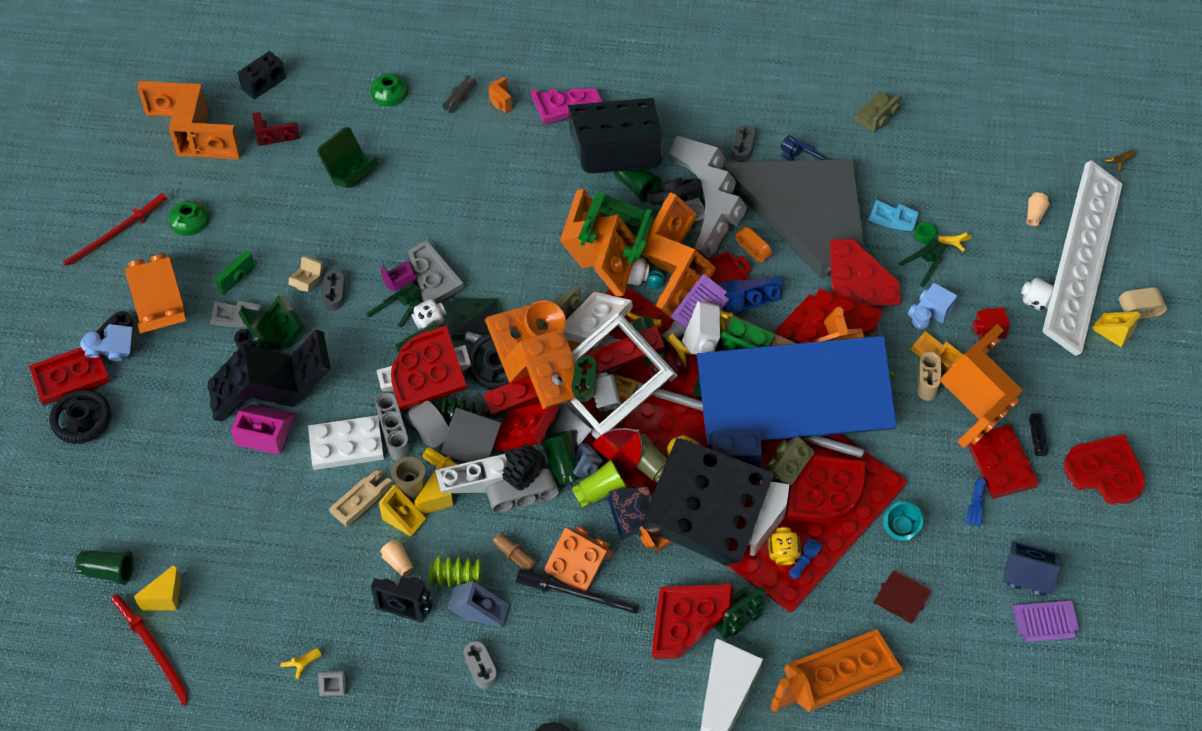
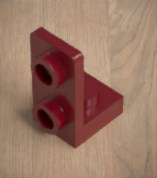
[252,112,300,146]

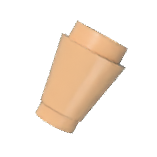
[1026,193,1050,226]
[380,540,414,577]

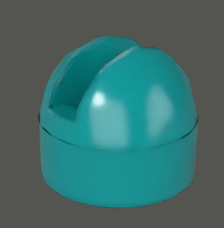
[647,270,664,289]

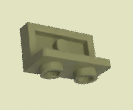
[763,436,814,486]

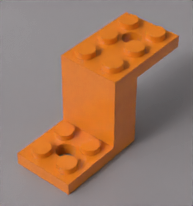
[137,81,241,159]
[560,189,635,297]
[641,193,716,321]
[124,253,187,333]
[485,305,586,409]
[939,324,1023,448]

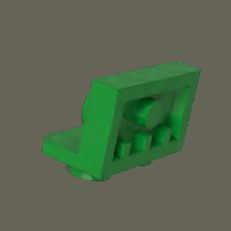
[720,317,775,350]

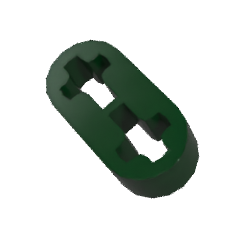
[572,355,598,402]

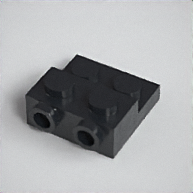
[371,576,433,623]

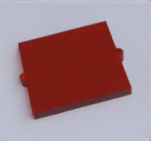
[874,570,931,624]

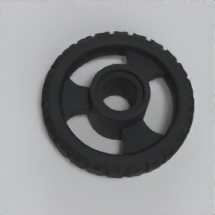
[647,178,702,205]
[468,332,516,390]
[49,389,112,444]

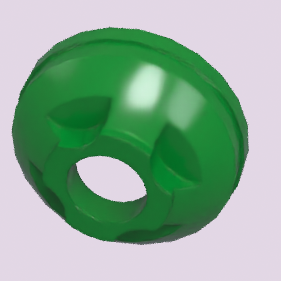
[370,73,408,107]
[169,201,209,236]

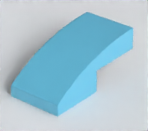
[868,200,919,231]

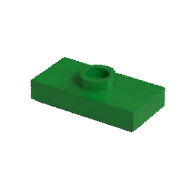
[215,250,255,295]

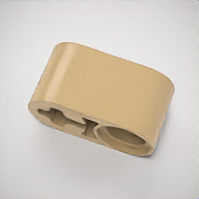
[1118,287,1167,319]
[917,352,941,401]

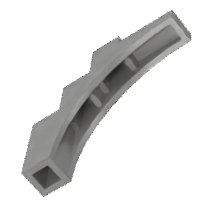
[667,136,747,260]

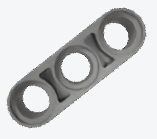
[375,392,410,460]
[486,469,559,513]

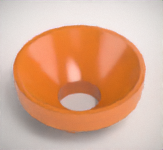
[523,300,566,337]

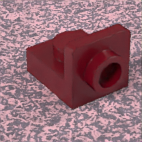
[646,353,687,389]

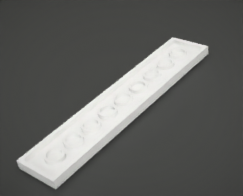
[1042,160,1122,356]

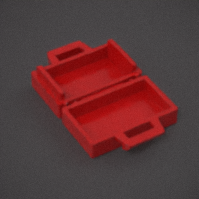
[708,251,752,284]

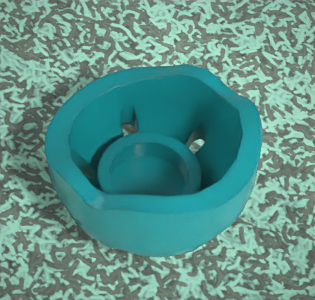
[883,501,924,542]

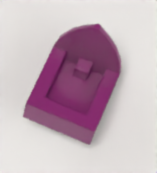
[381,261,417,291]

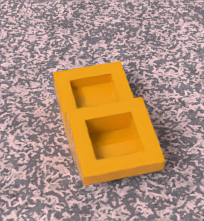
[910,331,963,371]

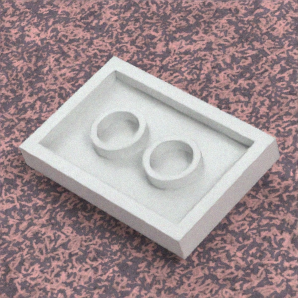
[563,292,633,347]
[308,415,384,470]

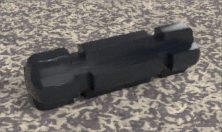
[1029,413,1049,457]

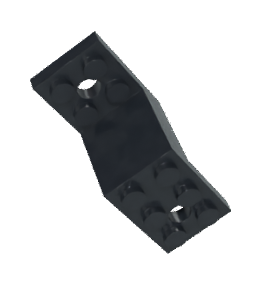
[207,330,331,422]

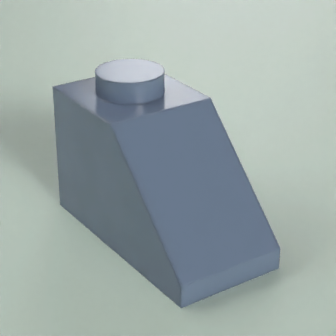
[448,581,509,627]

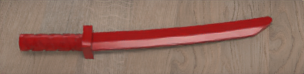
[63,193,167,266]
[111,594,187,706]

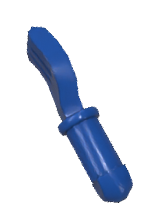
[965,478,986,527]
[790,538,823,579]

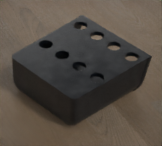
[568,98,663,174]
[642,438,774,566]

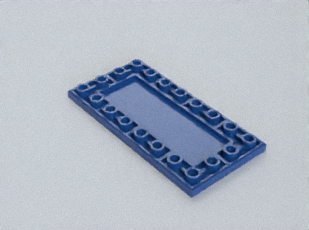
[697,336,896,447]

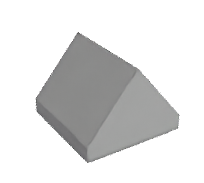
[318,670,347,696]

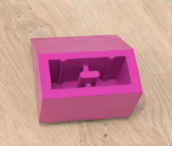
[231,404,295,455]

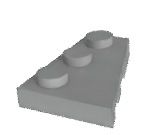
[408,240,464,304]

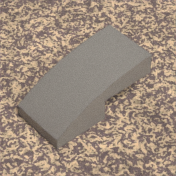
[210,301,260,327]

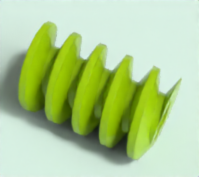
[429,555,482,588]

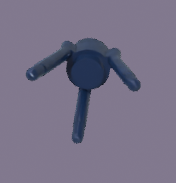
[781,135,831,161]

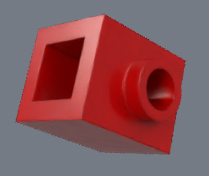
[972,307,1010,340]

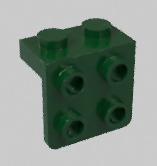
[317,127,379,189]
[238,295,305,347]
[714,586,767,639]

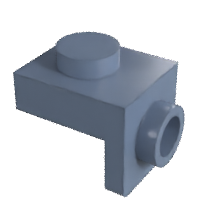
[573,443,603,478]

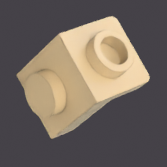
[288,256,323,292]

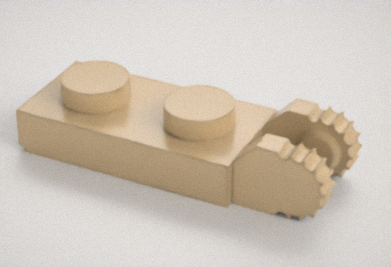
[329,469,394,527]

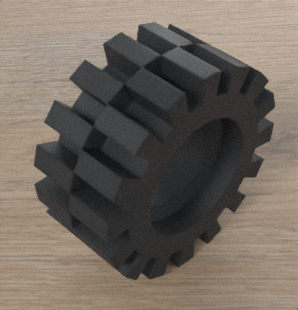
[502,444,545,491]

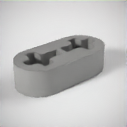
[464,641,497,689]

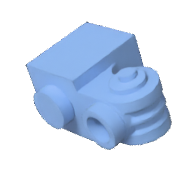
[908,283,957,329]
[80,324,132,361]

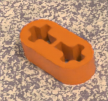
[735,227,772,263]

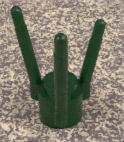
[899,240,944,287]
[366,282,421,327]

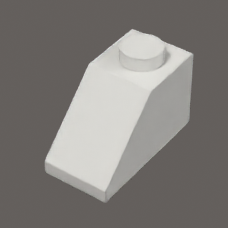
[682,301,720,355]

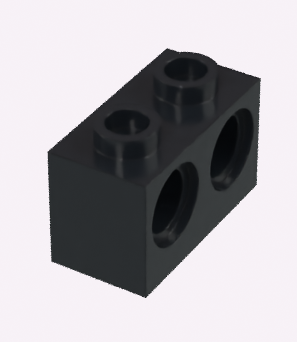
[237,51,286,100]

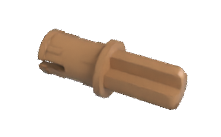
[492,532,536,571]

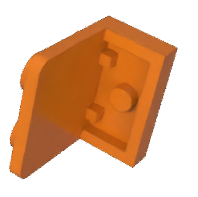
[545,526,615,592]

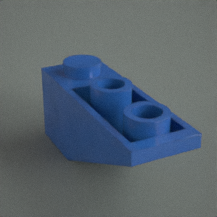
[718,277,782,313]

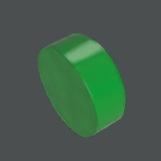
[914,222,937,244]

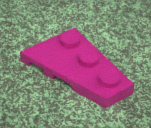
[530,88,602,125]

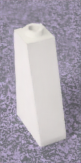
[701,639,763,731]

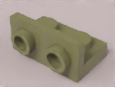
[854,91,901,133]

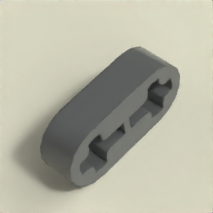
[731,125,755,162]
[322,270,345,311]

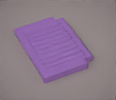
[670,274,729,329]
[1012,600,1079,642]

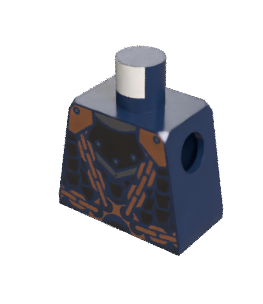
[606,487,652,540]

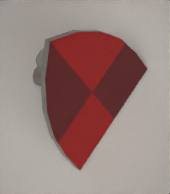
[592,428,642,476]

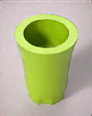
[572,460,627,508]

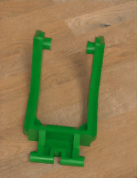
[578,190,654,265]

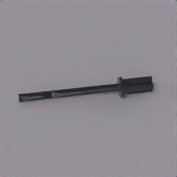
[516,569,638,614]

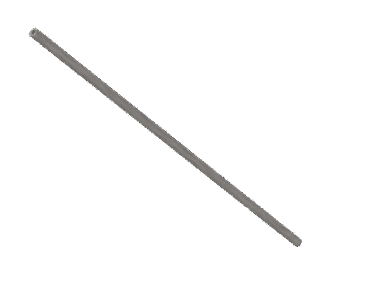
[465,331,864,458]

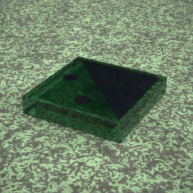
[451,298,499,340]

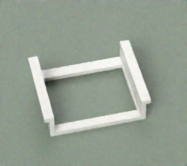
[552,313,678,439]

